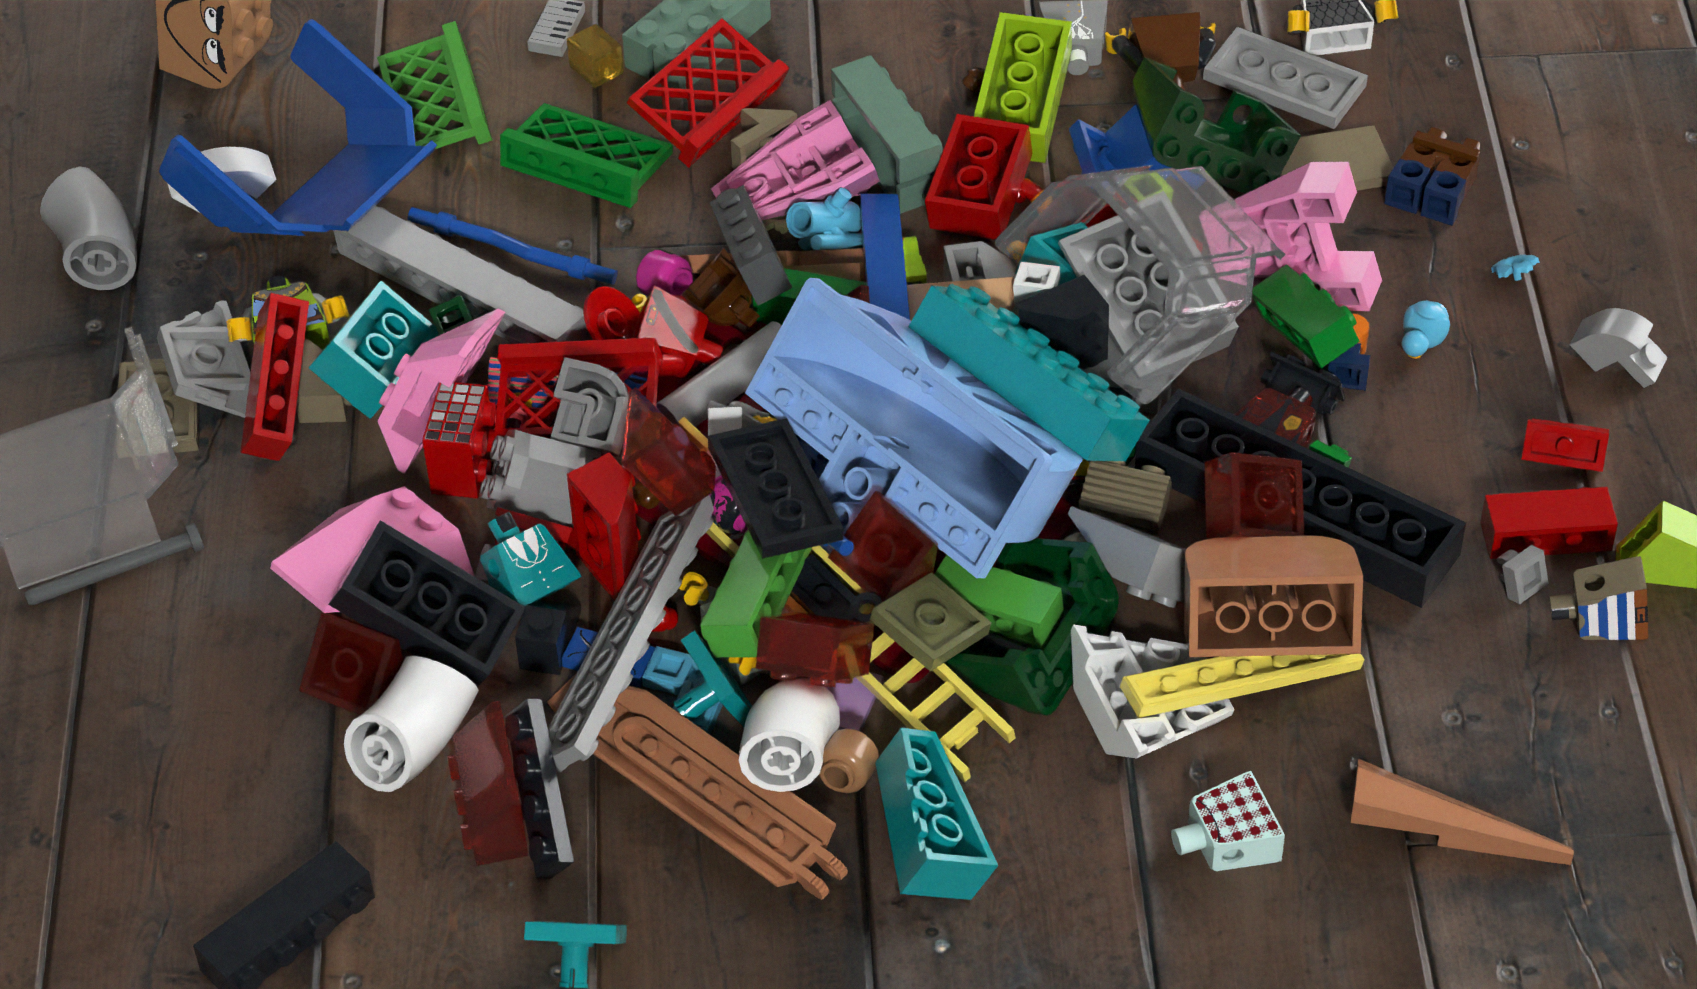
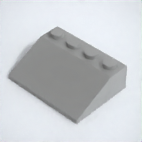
[1058,196,1239,376]

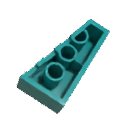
[875,728,998,900]

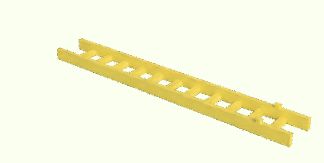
[635,417,1015,783]

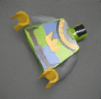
[226,276,350,350]

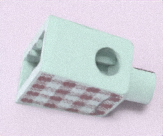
[1171,771,1285,871]

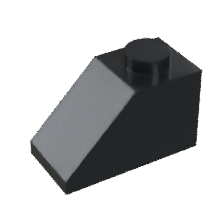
[515,600,581,675]

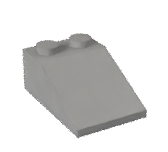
[1068,506,1186,608]

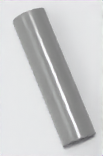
[655,321,782,437]

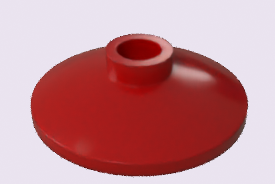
[583,286,640,340]

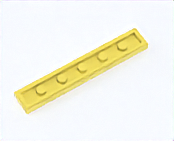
[1120,654,1365,718]

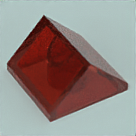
[299,612,403,715]

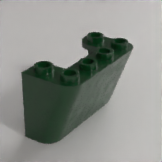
[1132,57,1301,194]

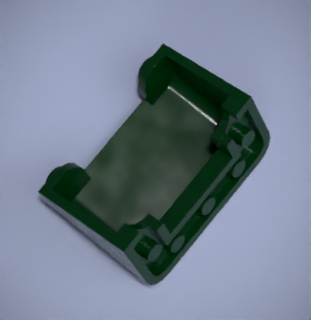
[945,538,1119,716]

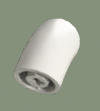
[344,656,479,792]
[739,678,840,792]

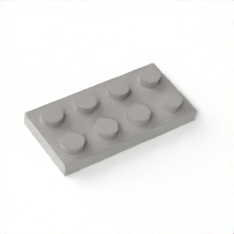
[1203,27,1368,129]

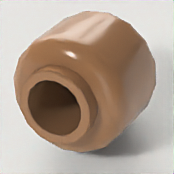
[819,728,879,794]

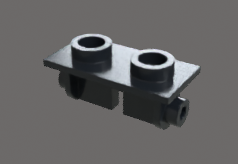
[1261,352,1346,415]

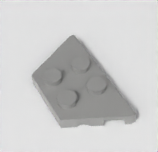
[156,301,251,418]

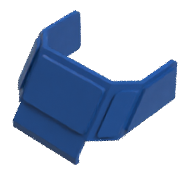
[159,19,437,236]

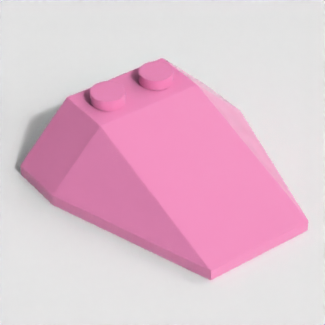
[711,100,880,220]
[377,308,505,474]
[270,486,475,613]

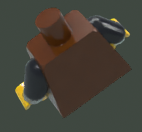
[1105,12,1216,91]

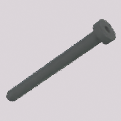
[24,523,204,605]

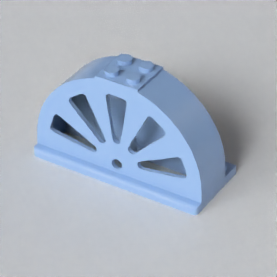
[745,278,1082,578]

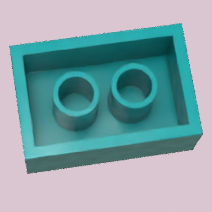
[309,281,439,419]

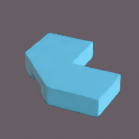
[642,646,723,734]

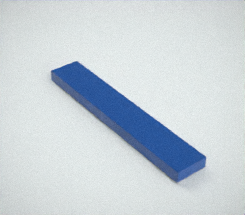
[860,193,910,320]

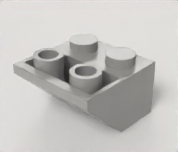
[944,241,1019,314]

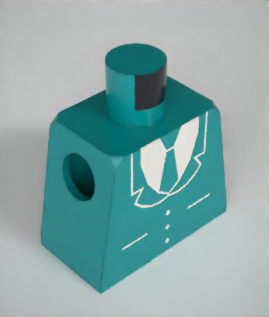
[480,512,582,607]

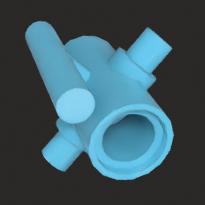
[786,187,863,251]

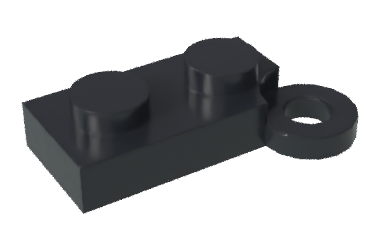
[790,554,883,641]

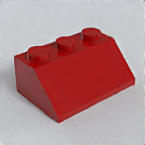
[567,452,641,601]

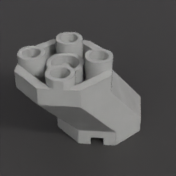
[479,430,601,528]

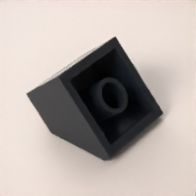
[1015,275,1109,370]

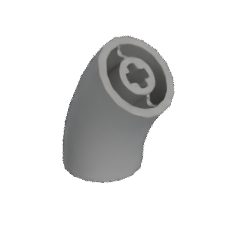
[40,166,137,290]

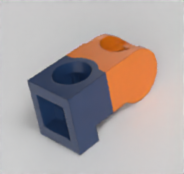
[1328,314,1371,391]

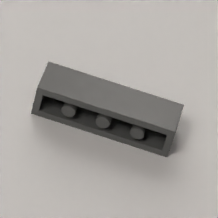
[710,185,793,305]

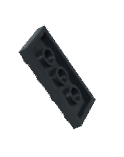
[708,418,843,559]

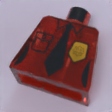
[1234,387,1316,448]

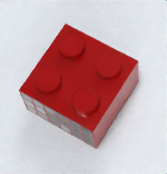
[422,382,496,499]

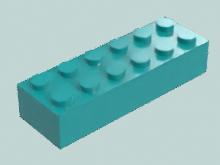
[908,284,1150,461]

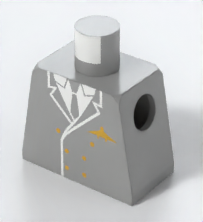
[1039,0,1108,75]

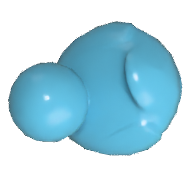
[1401,300,1450,359]

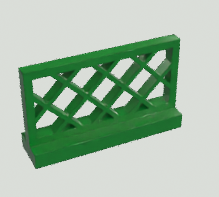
[500,103,673,208]

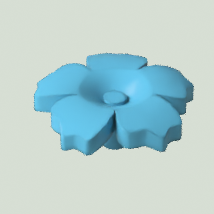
[1491,254,1540,281]

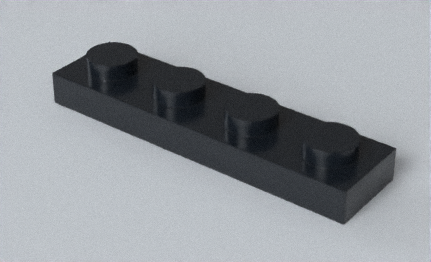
[505,698,574,879]

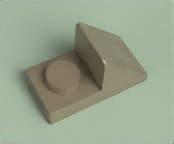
[731,108,797,169]

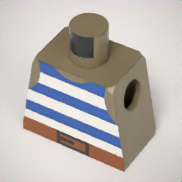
[1549,556,1648,640]

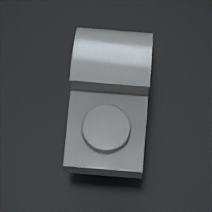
[1570,308,1668,388]

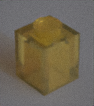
[567,24,624,88]

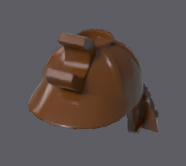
[681,248,760,327]

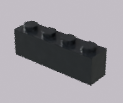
[193,841,375,989]

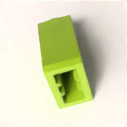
[1616,501,1697,589]

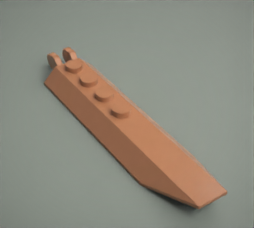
[547,674,848,900]

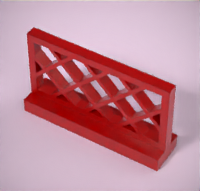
[627,18,790,168]
[494,337,663,439]

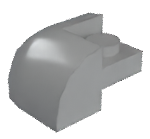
[550,357,632,457]

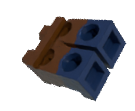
[1384,126,1481,226]

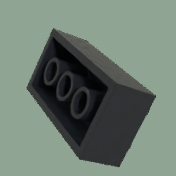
[328,520,526,688]

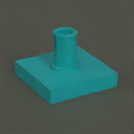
[673,630,752,727]
[524,921,627,988]

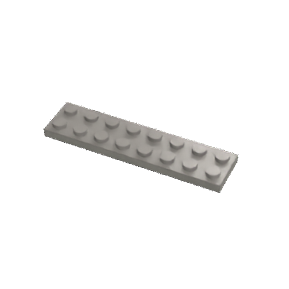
[548,491,714,772]

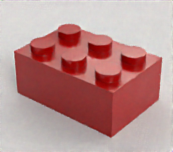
[925,114,1033,241]

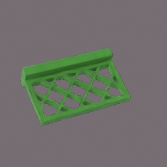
[377,21,492,149]

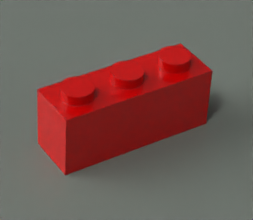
[1480,487,1618,559]

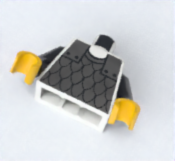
[1285,0,1398,56]

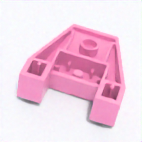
[1197,162,1382,311]

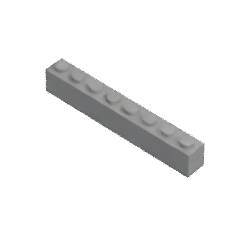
[333,206,593,344]

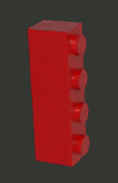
[240,293,309,461]

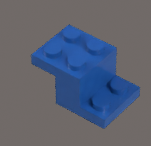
[1069,104,1206,194]

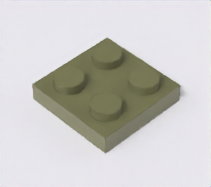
[870,572,992,672]

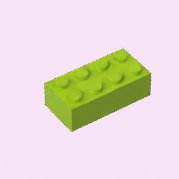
[974,12,1072,163]

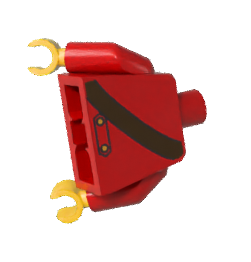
[631,286,723,378]

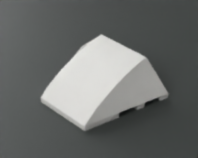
[1071,624,1235,758]

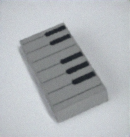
[527,0,585,57]

